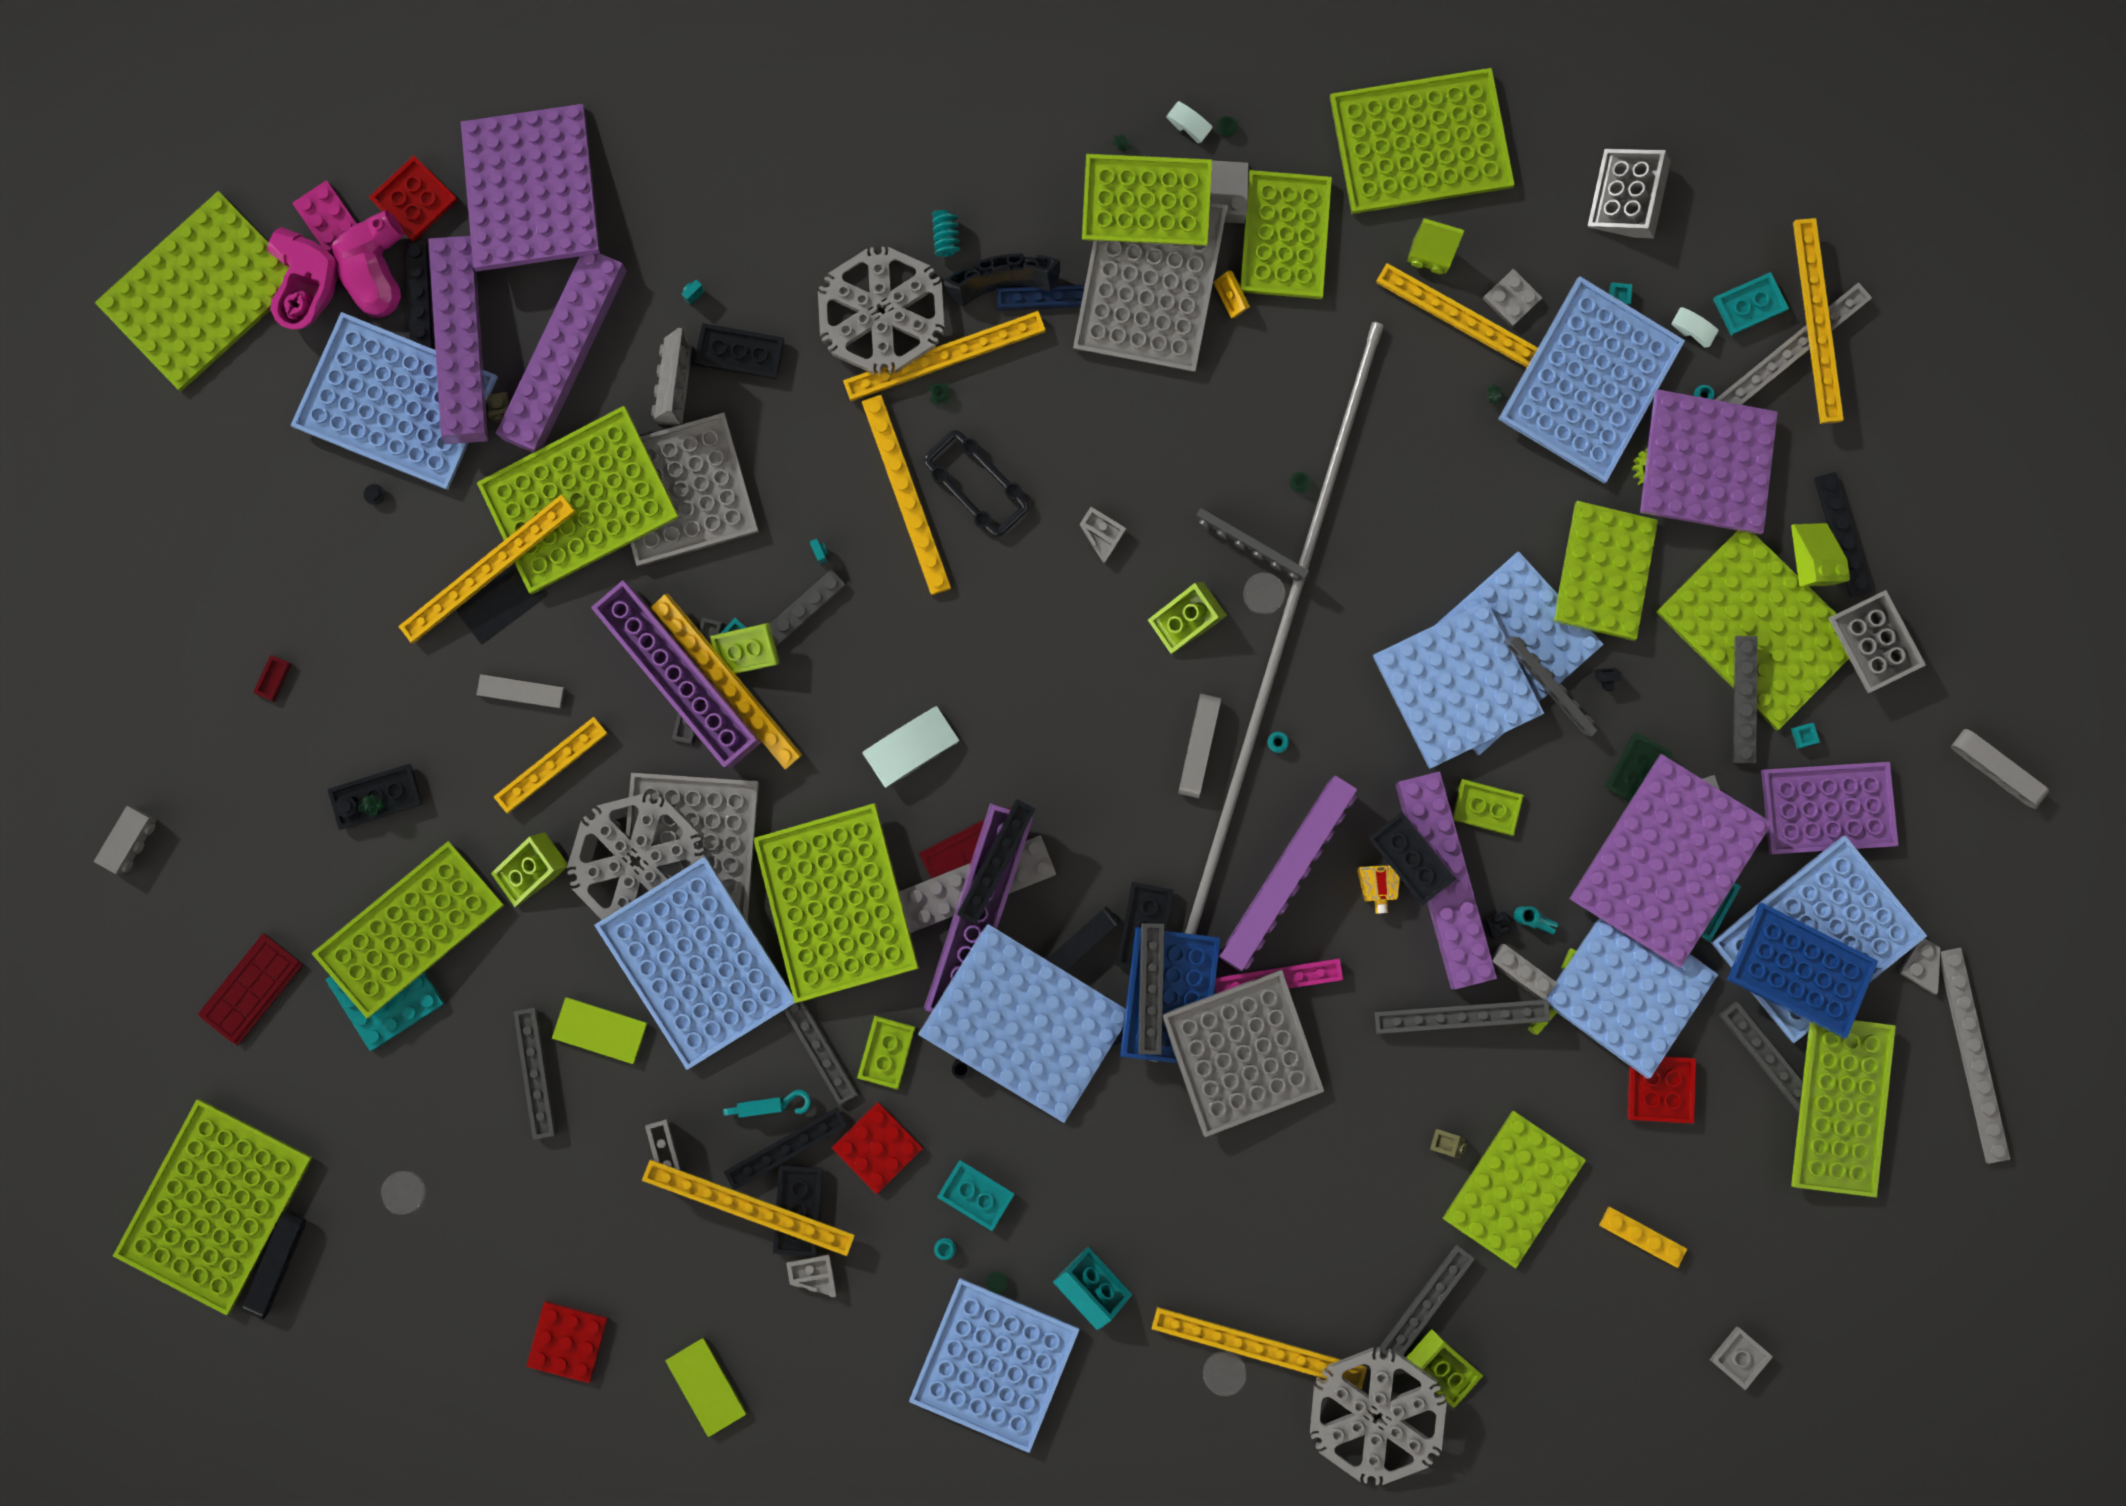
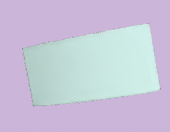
[1166,101,1213,144]
[1671,307,1719,348]

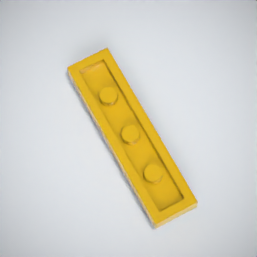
[1599,1206,1687,1268]

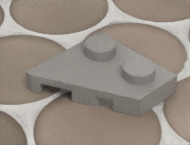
[1080,507,1126,563]
[1898,938,1941,995]
[786,1254,837,1297]

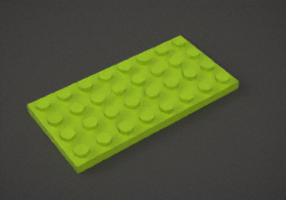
[311,841,504,1019]
[1791,1020,1896,1197]

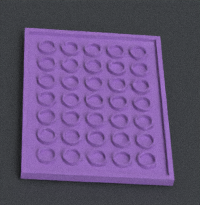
[461,104,600,272]
[1569,754,1772,968]

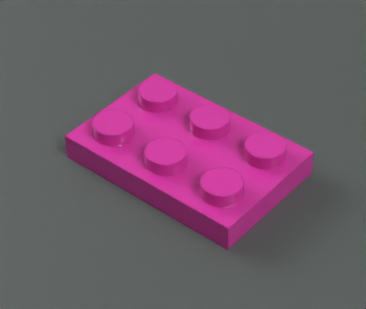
[292,180,357,253]

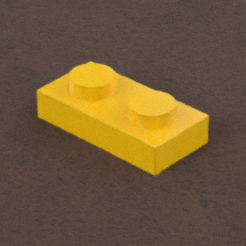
[1213,271,1250,318]

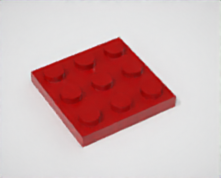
[369,155,458,242]
[1627,1057,1696,1124]
[832,1102,923,1194]
[526,1301,608,1383]

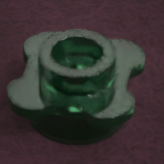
[929,383,951,404]
[358,795,385,816]

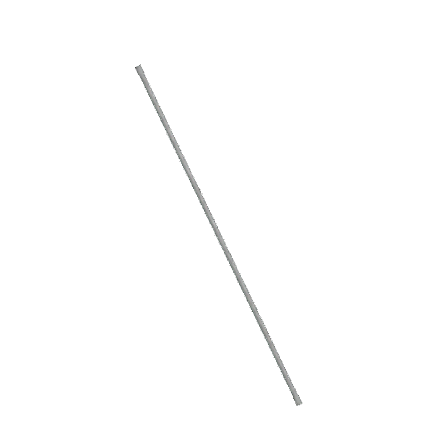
[1150,322,1384,1063]

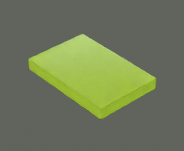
[710,623,780,674]
[1452,779,1524,836]
[857,1016,916,1090]

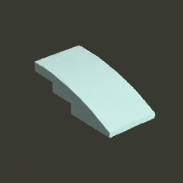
[862,706,959,788]

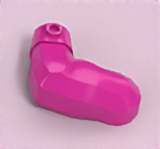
[332,210,404,318]
[268,227,338,330]

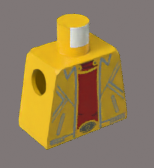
[1357,865,1400,914]

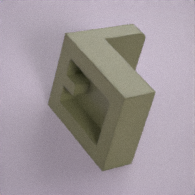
[487,392,510,423]
[1430,1129,1467,1158]

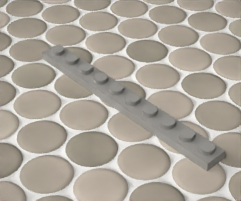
[1715,282,1872,405]
[1940,948,2010,1164]

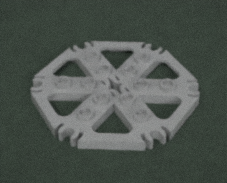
[818,247,945,375]
[567,793,705,920]
[1310,1347,1447,1485]

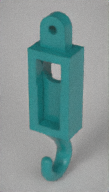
[723,1089,812,1118]

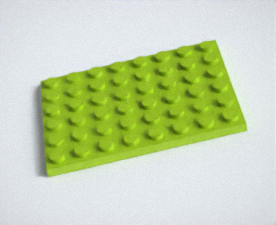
[1330,68,1514,214]
[95,191,290,392]
[477,406,680,594]
[1656,530,1849,730]
[753,803,919,1003]
[113,1099,313,1316]

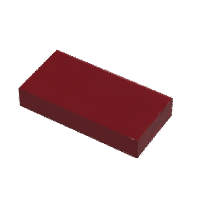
[253,655,292,702]

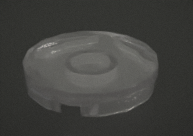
[1243,572,1285,615]
[381,1170,426,1215]
[1203,1351,1246,1396]

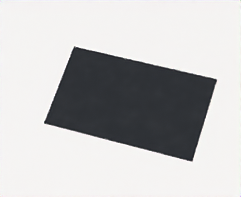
[455,562,547,644]

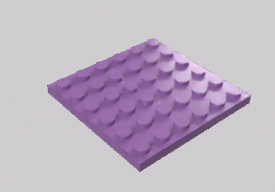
[1640,390,1778,534]

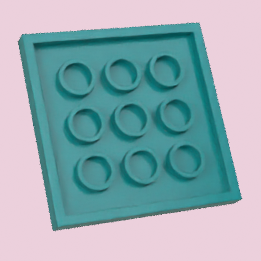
[325,972,445,1052]

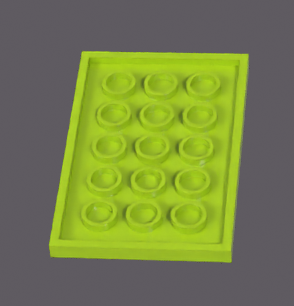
[1082,154,1212,246]
[1240,170,1332,299]
[1553,501,1658,641]
[1442,1111,1586,1269]

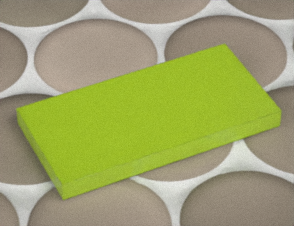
[552,997,648,1064]
[665,1337,747,1437]

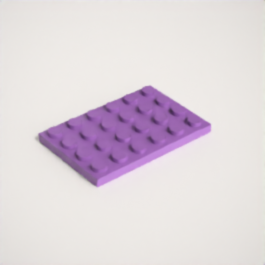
[1761,762,1898,855]

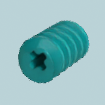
[932,210,960,257]

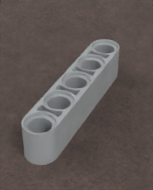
[1178,693,1221,798]
[1951,729,2049,809]

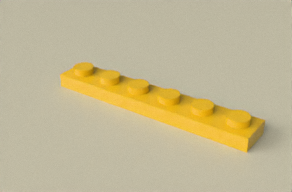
[494,717,608,814]

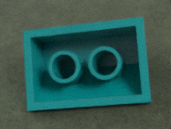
[1053,1247,1133,1330]

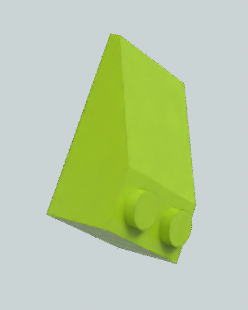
[1407,218,1464,274]
[1791,523,1850,587]
[1148,582,1227,654]
[491,832,568,907]
[1406,1329,1483,1408]

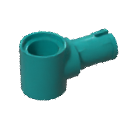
[1514,906,1558,935]

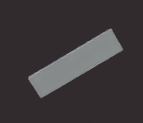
[476,674,565,709]

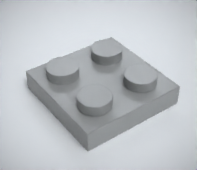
[1483,269,1542,328]
[1709,1326,1773,1390]

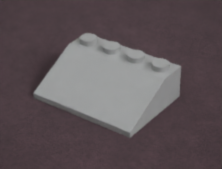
[1588,149,1671,238]
[1167,157,1248,224]
[651,328,693,426]
[1828,590,1926,693]

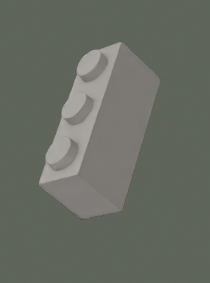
[93,806,157,875]
[1491,944,1557,1000]
[645,1119,681,1189]

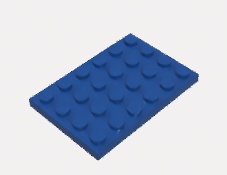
[1727,903,1878,1039]
[1120,927,1220,1063]

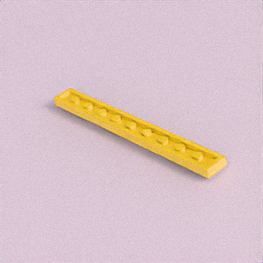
[1793,218,1844,424]
[1376,263,1538,368]
[843,311,1045,401]
[862,395,951,596]
[398,495,576,644]
[651,593,802,769]
[642,1159,855,1256]
[1151,1307,1367,1389]

